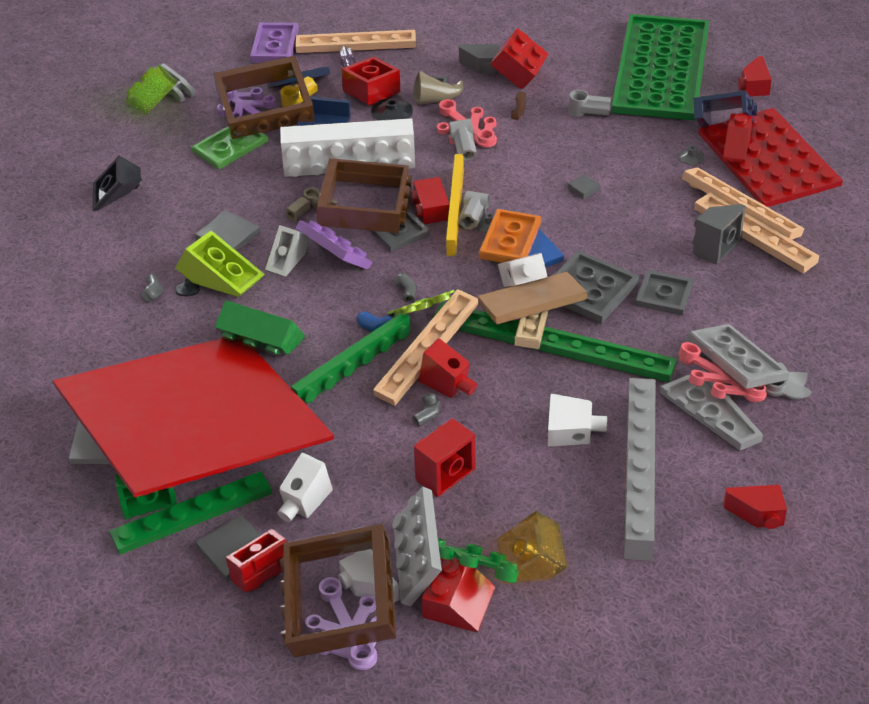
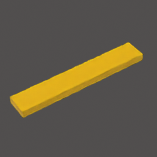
[446,154,464,256]

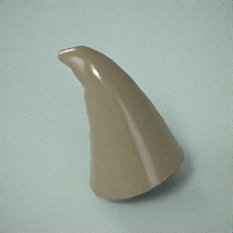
[413,70,463,105]

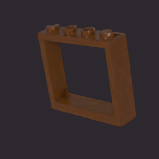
[213,56,315,139]
[317,158,412,233]
[280,523,396,658]

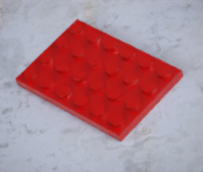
[698,108,843,207]

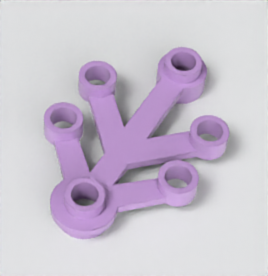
[305,577,377,670]

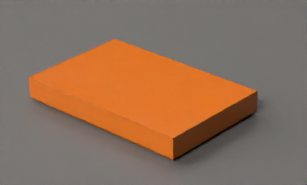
[479,209,541,263]

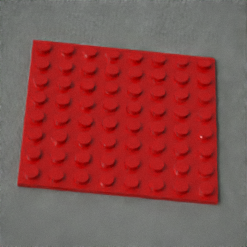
[53,338,334,497]

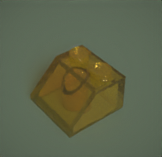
[497,510,567,584]

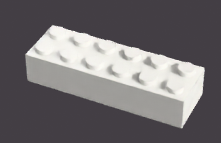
[280,119,415,177]

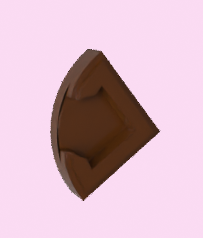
[511,92,526,120]

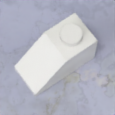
[265,225,310,276]
[338,549,399,602]

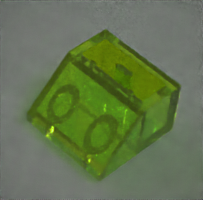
[125,65,178,114]

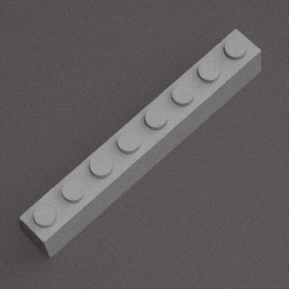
[624,378,656,561]

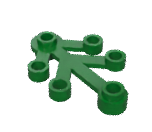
[438,538,519,583]

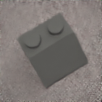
[692,204,746,264]

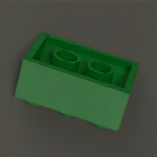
[215,300,306,356]

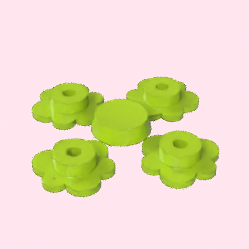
[387,290,454,317]

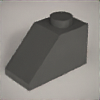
[459,44,499,74]

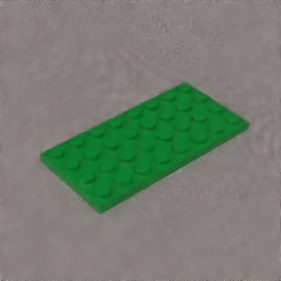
[611,14,709,121]

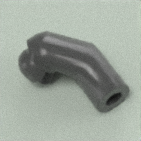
[393,273,417,302]

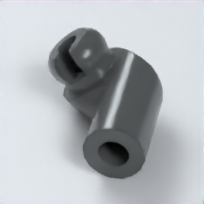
[140,274,163,303]
[412,393,440,427]

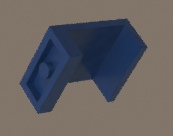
[693,91,758,127]
[296,97,351,126]

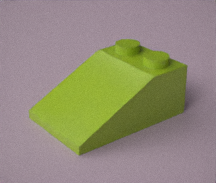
[175,231,265,297]

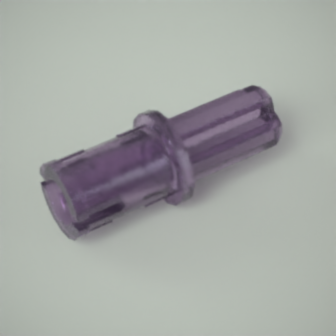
[340,46,356,68]

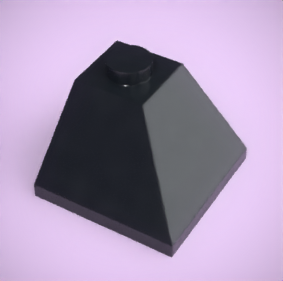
[92,155,142,211]

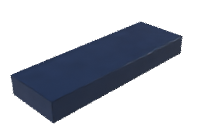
[267,66,331,88]

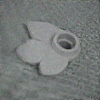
[765,362,811,399]

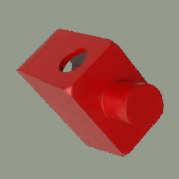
[418,338,478,398]

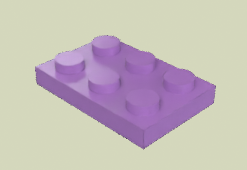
[250,22,299,63]
[296,220,373,269]

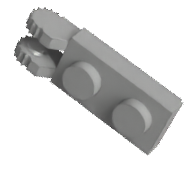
[147,64,196,103]

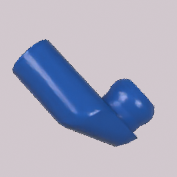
[356,312,392,332]

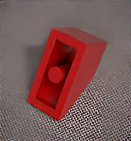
[738,56,772,97]
[723,113,753,163]
[723,484,787,529]

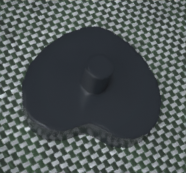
[175,278,200,297]

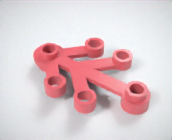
[437,99,497,148]
[678,342,767,402]

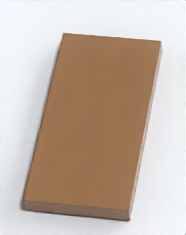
[478,272,587,324]

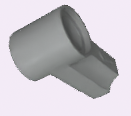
[568,90,611,117]
[449,119,477,161]
[458,191,490,231]

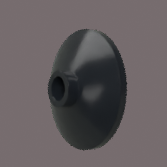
[371,98,413,121]

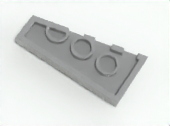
[660,369,763,451]

